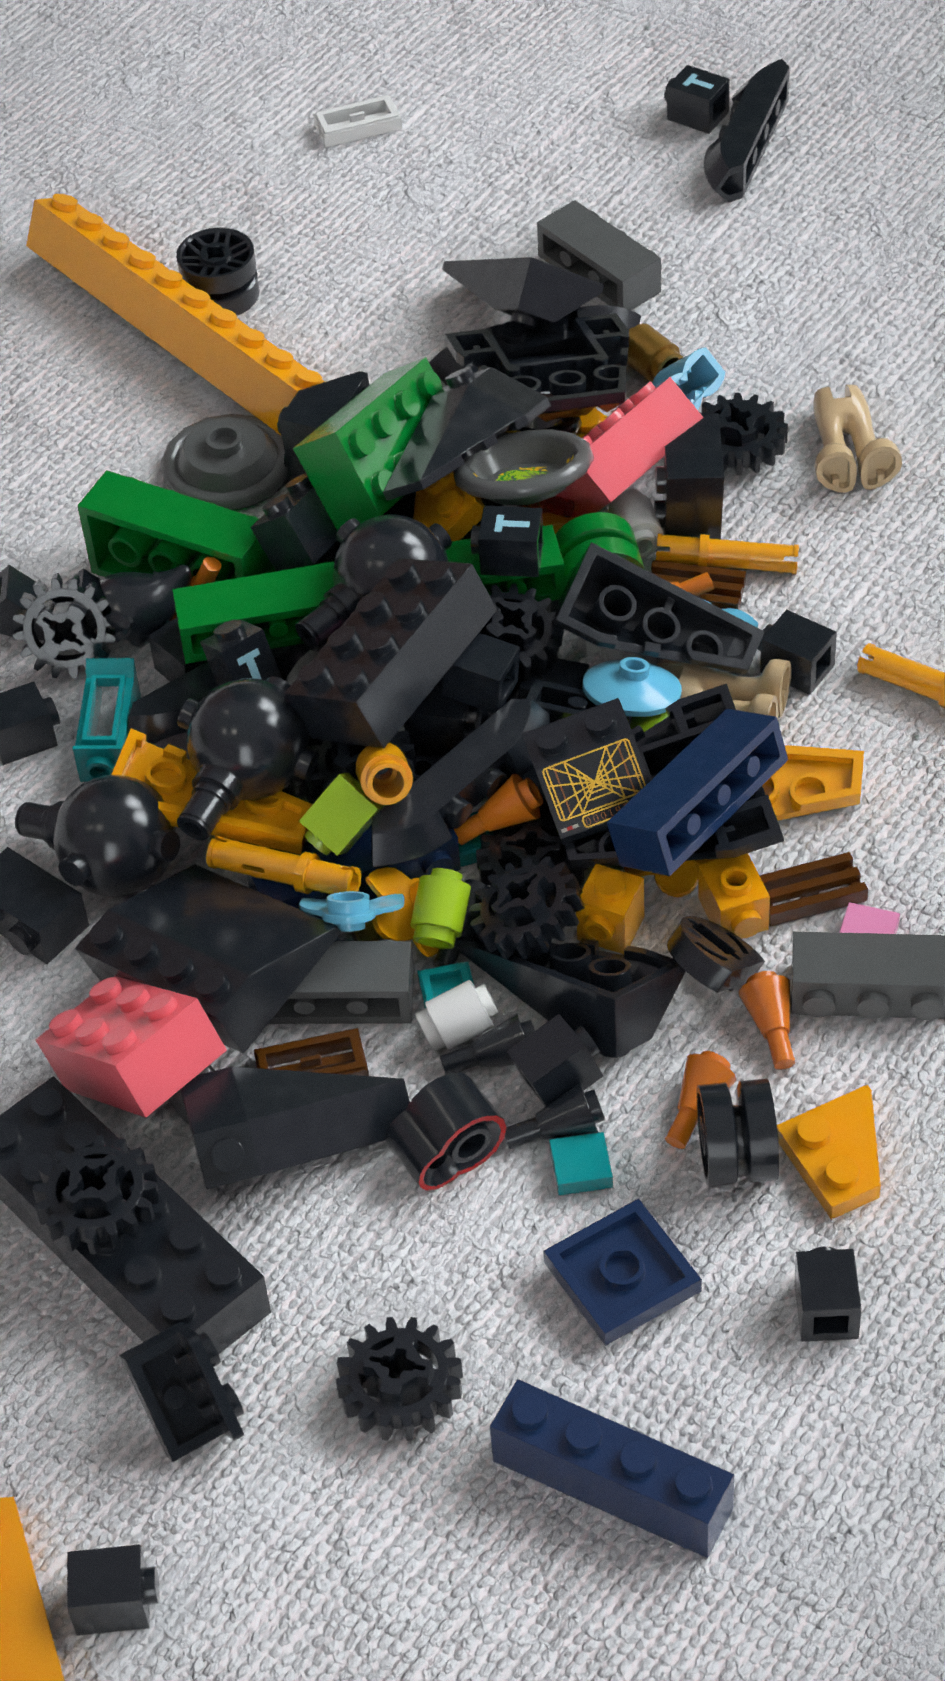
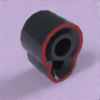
[385,1073,507,1190]

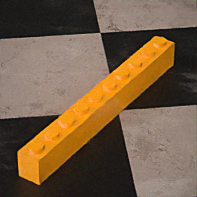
[26,194,325,436]

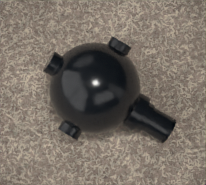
[295,515,452,652]
[177,676,319,841]
[15,775,180,897]

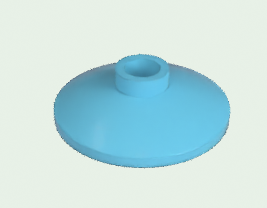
[582,657,682,717]

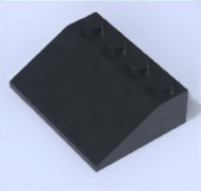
[75,864,341,1054]

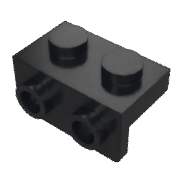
[119,1321,244,1462]

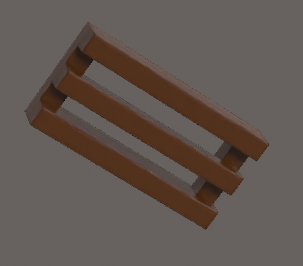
[651,560,746,609]
[759,852,868,927]
[254,1028,369,1076]

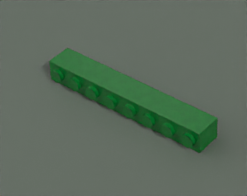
[172,525,565,664]

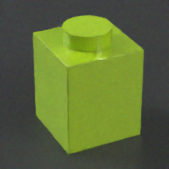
[299,773,386,856]

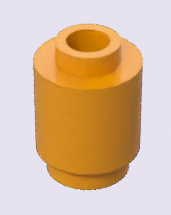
[356,743,413,805]

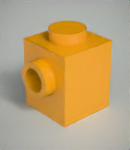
[698,853,770,939]
[576,864,645,954]

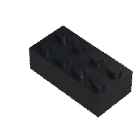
[284,558,497,748]

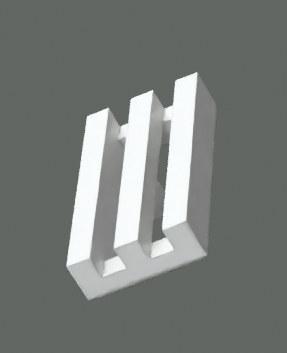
[313,95,402,148]

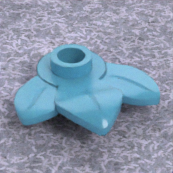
[299,891,405,932]

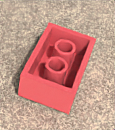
[553,377,704,518]
[35,976,227,1118]

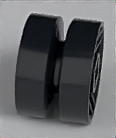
[176,227,260,316]
[696,1079,779,1186]

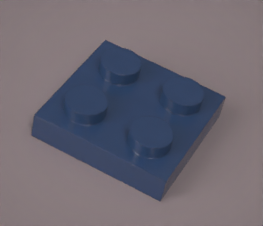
[543,1198,702,1346]

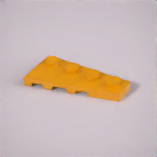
[111,728,313,854]
[0,1496,65,1681]

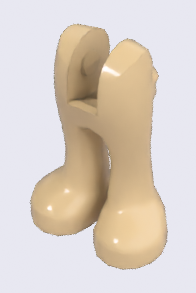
[813,384,902,493]
[656,659,792,719]

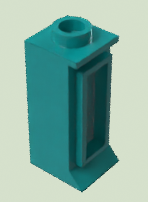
[72,658,141,782]

